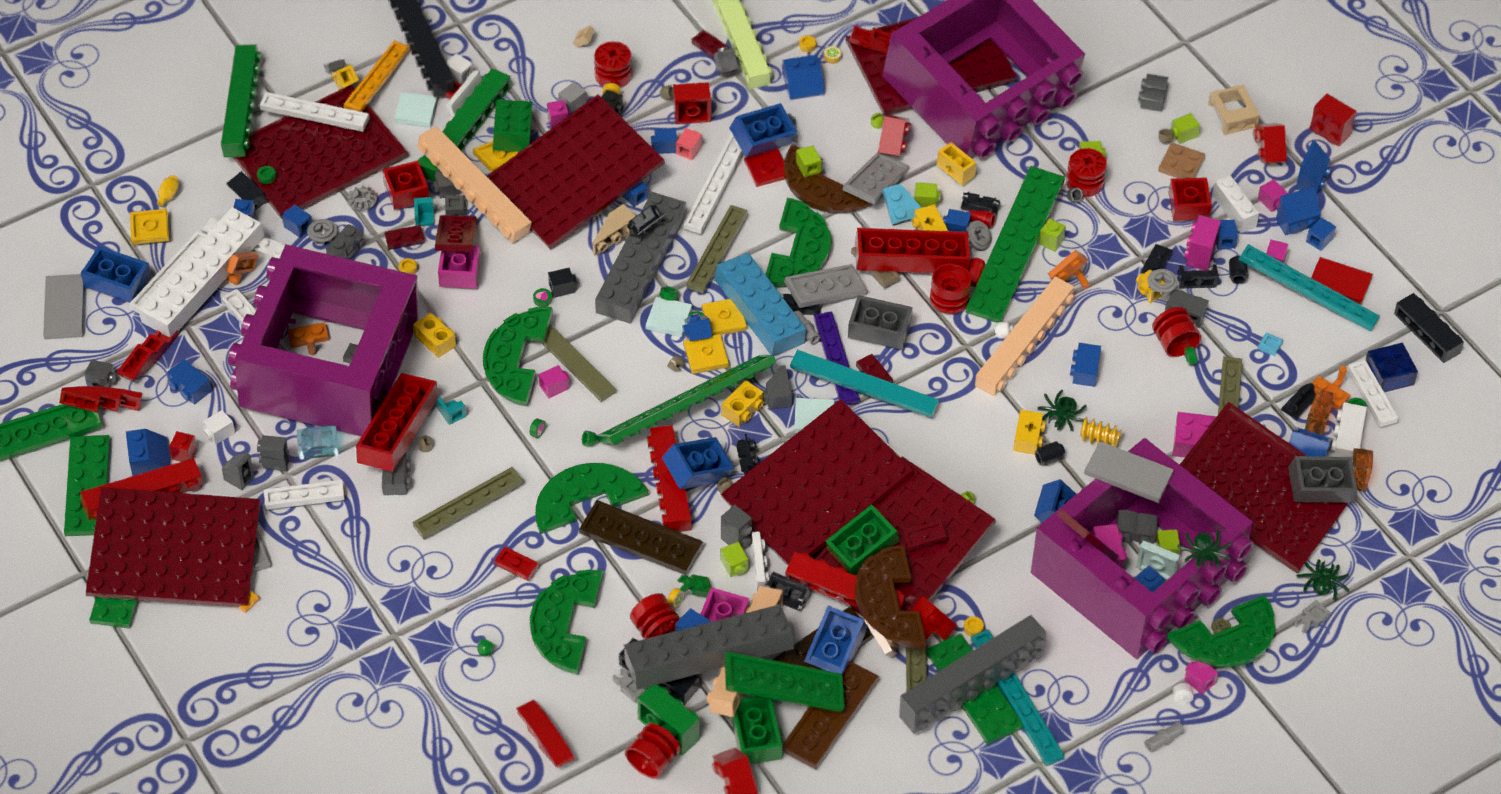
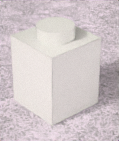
[446,53,473,84]
[203,410,235,445]

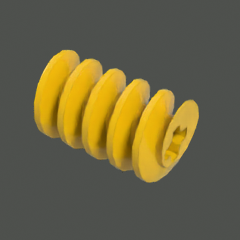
[1080,417,1123,447]

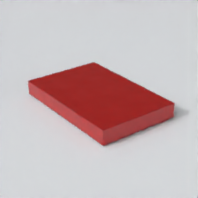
[1311,257,1373,305]

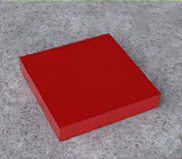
[744,148,785,187]

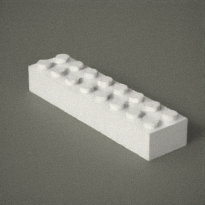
[138,207,264,337]

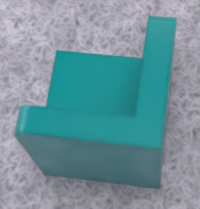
[414,197,434,227]
[437,397,466,425]

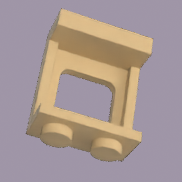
[1208,85,1260,135]

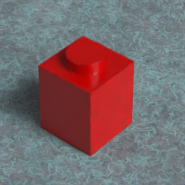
[169,431,197,462]

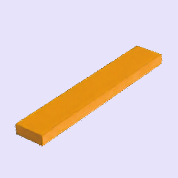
[344,40,410,112]

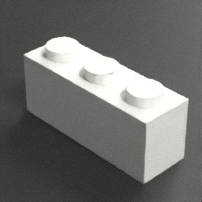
[1212,175,1259,233]
[1331,402,1367,464]

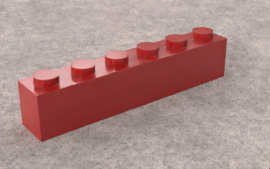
[647,425,691,532]
[80,458,202,520]
[785,552,906,611]

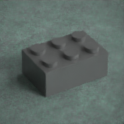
[848,295,913,350]
[1288,456,1358,503]

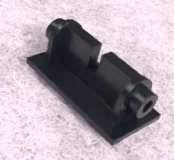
[960,191,1000,215]
[627,205,665,237]
[1281,383,1318,420]
[736,434,760,475]

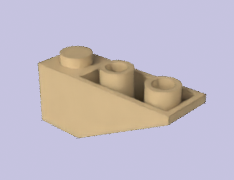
[593,204,636,256]

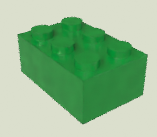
[493,99,532,152]
[826,504,899,575]
[637,685,699,756]
[731,696,782,764]

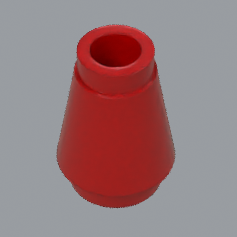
[969,210,996,228]
[968,258,985,287]

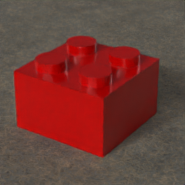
[673,82,711,125]
[1309,93,1357,147]
[382,160,429,210]
[1168,178,1212,221]

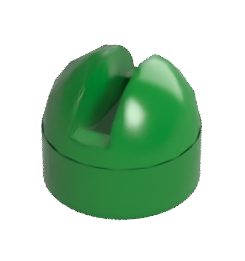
[581,430,598,446]
[477,639,495,657]

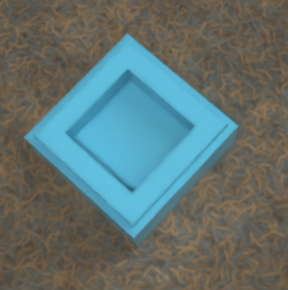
[1258,332,1283,357]

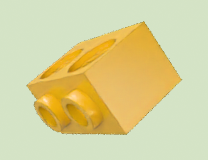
[413,313,456,358]
[721,380,764,427]

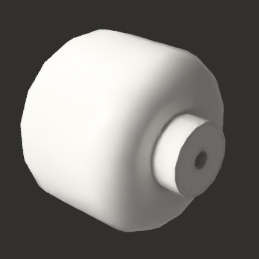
[995,321,1014,338]
[1173,683,1194,704]

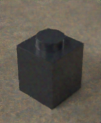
[548,267,577,298]

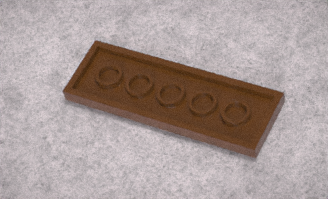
[782,661,879,770]

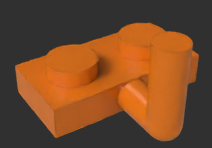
[1048,250,1090,289]
[226,252,259,285]
[287,322,329,355]
[1312,366,1351,410]

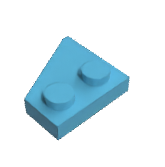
[882,184,921,224]

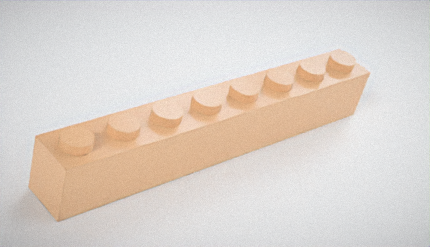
[417,126,532,243]
[975,277,1075,396]
[707,586,783,717]

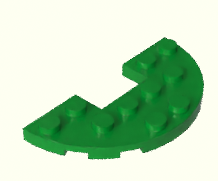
[765,197,831,287]
[483,307,553,406]
[535,463,649,535]
[530,570,603,675]
[1167,595,1276,667]

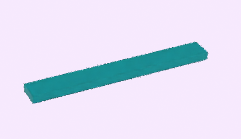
[1239,244,1380,332]
[790,350,939,418]
[970,629,1065,767]

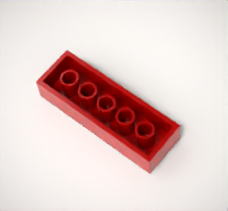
[855,228,970,273]
[356,373,438,472]

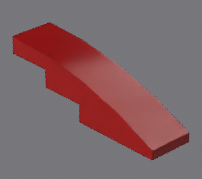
[849,25,895,53]
[117,330,179,381]
[59,386,143,412]
[516,700,575,768]

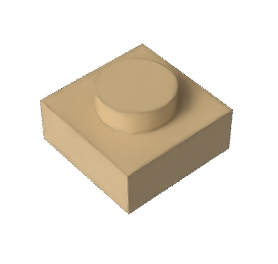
[573,25,595,48]

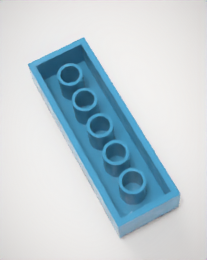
[715,253,806,356]

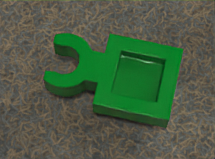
[677,574,711,597]

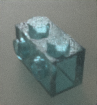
[297,426,339,460]

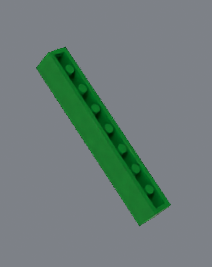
[221,44,262,157]
[418,68,511,182]

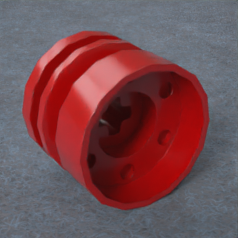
[594,41,632,88]
[1066,148,1107,197]
[930,264,971,314]
[1152,307,1202,357]
[630,593,681,639]
[625,723,680,779]

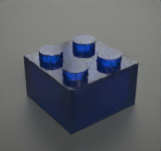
[1365,342,1418,393]

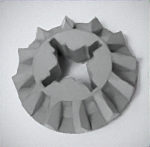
[347,185,377,210]
[307,219,337,244]
[966,221,991,250]
[1147,269,1178,295]

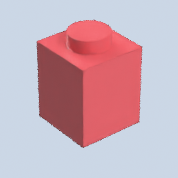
[676,128,702,160]

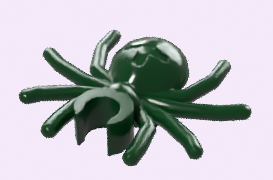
[1037,389,1087,431]
[1177,531,1232,569]
[1296,559,1349,600]

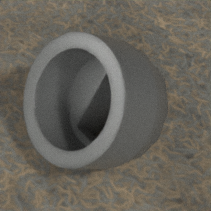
[1067,188,1083,202]

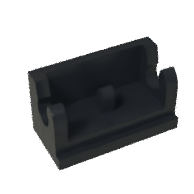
[226,171,267,210]
[1177,264,1219,289]
[766,572,810,612]

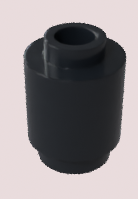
[1229,256,1248,284]
[1035,441,1065,465]

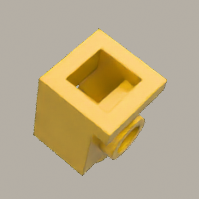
[331,64,359,90]
[1136,270,1164,304]

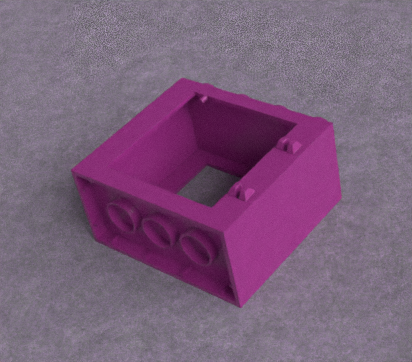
[882,0,1085,159]
[228,244,418,436]
[1030,437,1254,660]

